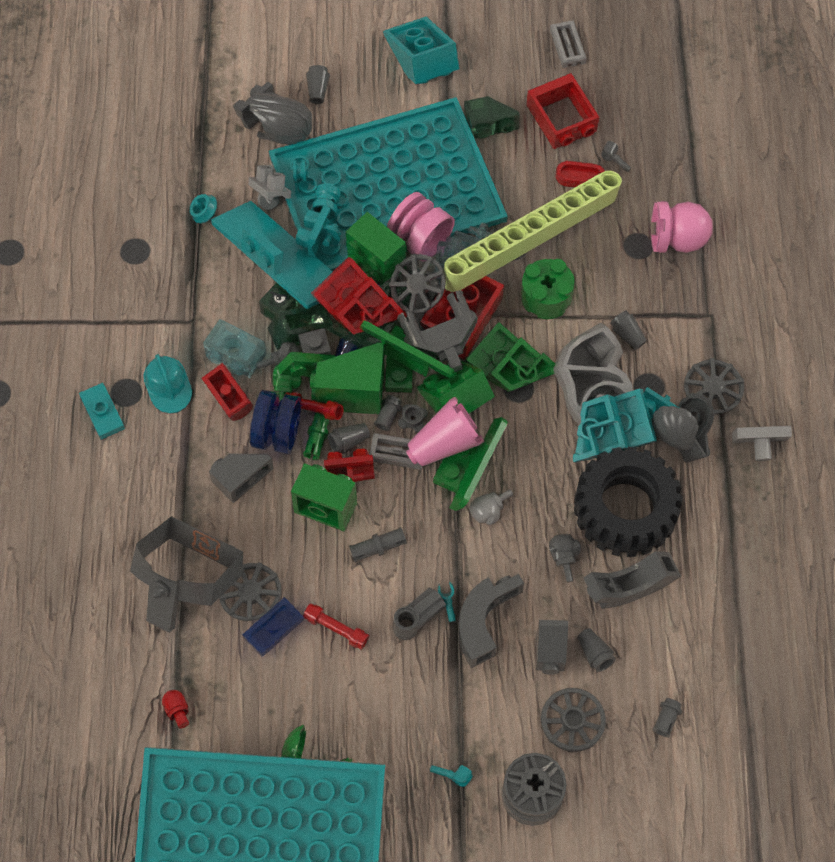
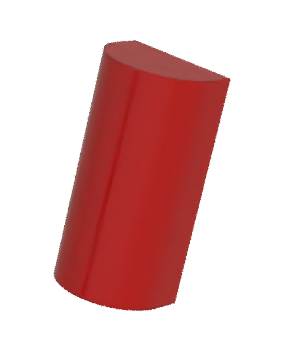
[201,363,253,421]

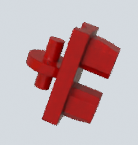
[324,448,375,482]

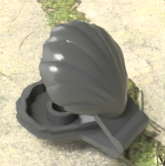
[651,393,715,463]

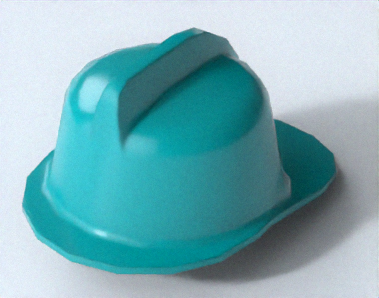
[143,354,192,414]

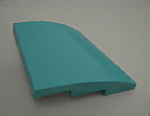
[573,388,657,463]

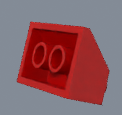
[420,276,505,360]

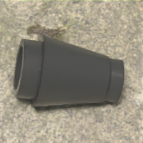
[306,65,330,104]
[610,310,647,350]
[328,423,370,454]
[577,628,616,672]

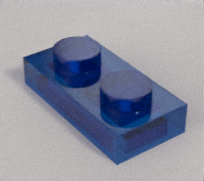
[242,597,304,657]

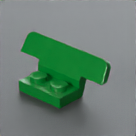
[360,321,455,380]
[433,417,508,511]

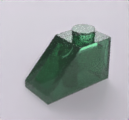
[267,304,333,350]

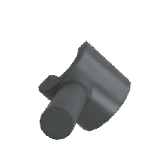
[601,141,631,172]

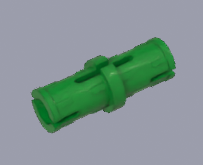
[303,412,329,460]

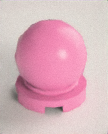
[651,201,713,253]

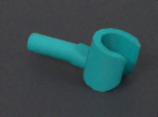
[437,581,456,622]
[430,765,473,787]

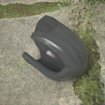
[250,92,312,145]

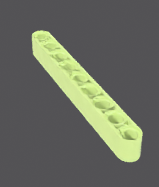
[443,171,622,292]

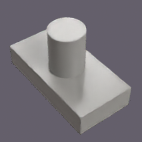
[732,426,792,461]

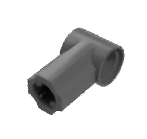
[393,587,446,640]

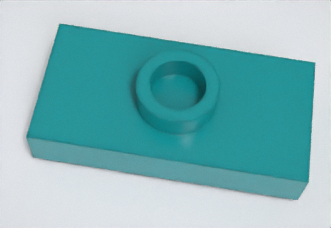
[79,383,125,440]

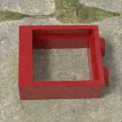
[526,73,599,149]

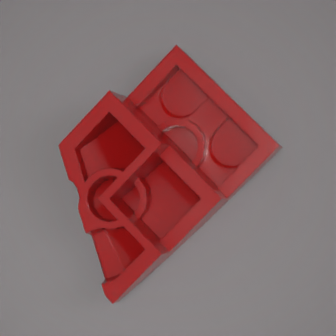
[311,257,407,335]

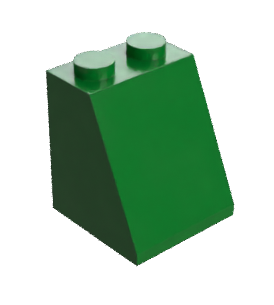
[310,343,385,415]

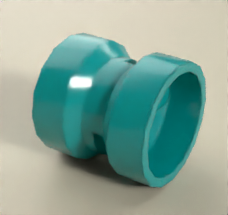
[311,184,341,219]

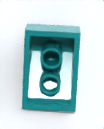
[383,16,460,84]

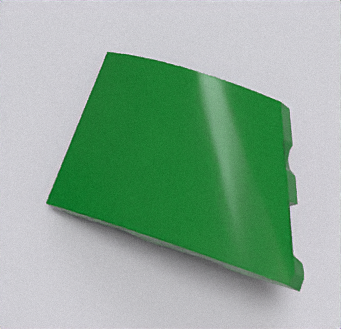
[464,322,555,392]

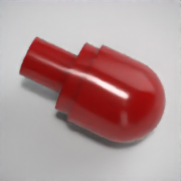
[162,690,189,729]

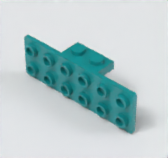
[211,201,333,309]

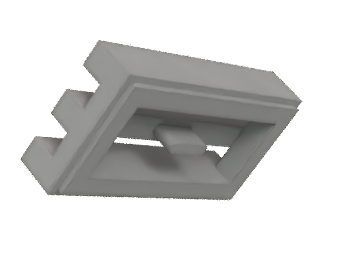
[550,20,587,68]
[369,433,423,470]

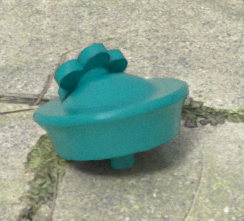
[190,194,217,223]

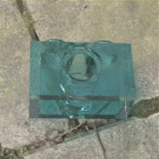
[203,319,267,378]

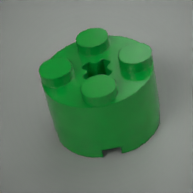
[521,259,575,320]

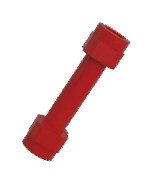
[282,392,344,420]
[303,603,370,650]

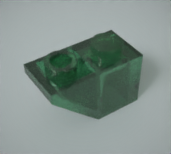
[464,96,520,139]

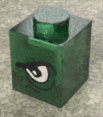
[259,282,300,327]

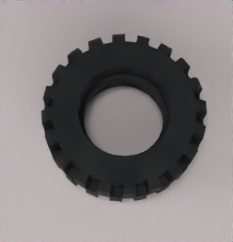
[574,446,683,557]

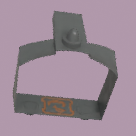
[130,516,243,633]

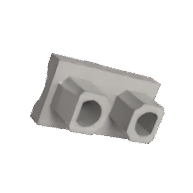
[248,165,291,210]

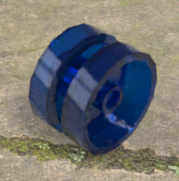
[250,390,301,455]

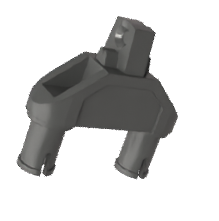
[397,290,478,372]

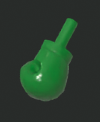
[273,365,302,410]

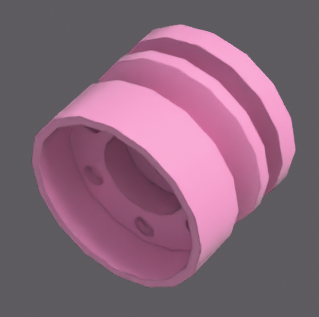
[387,192,455,262]

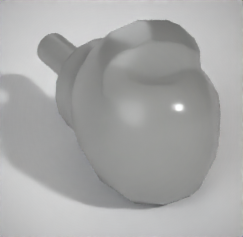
[469,489,513,525]

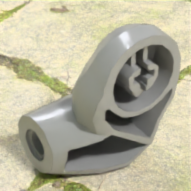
[553,323,633,425]

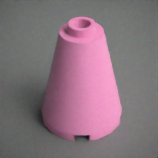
[406,397,485,466]

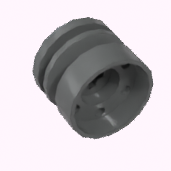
[501,752,567,826]

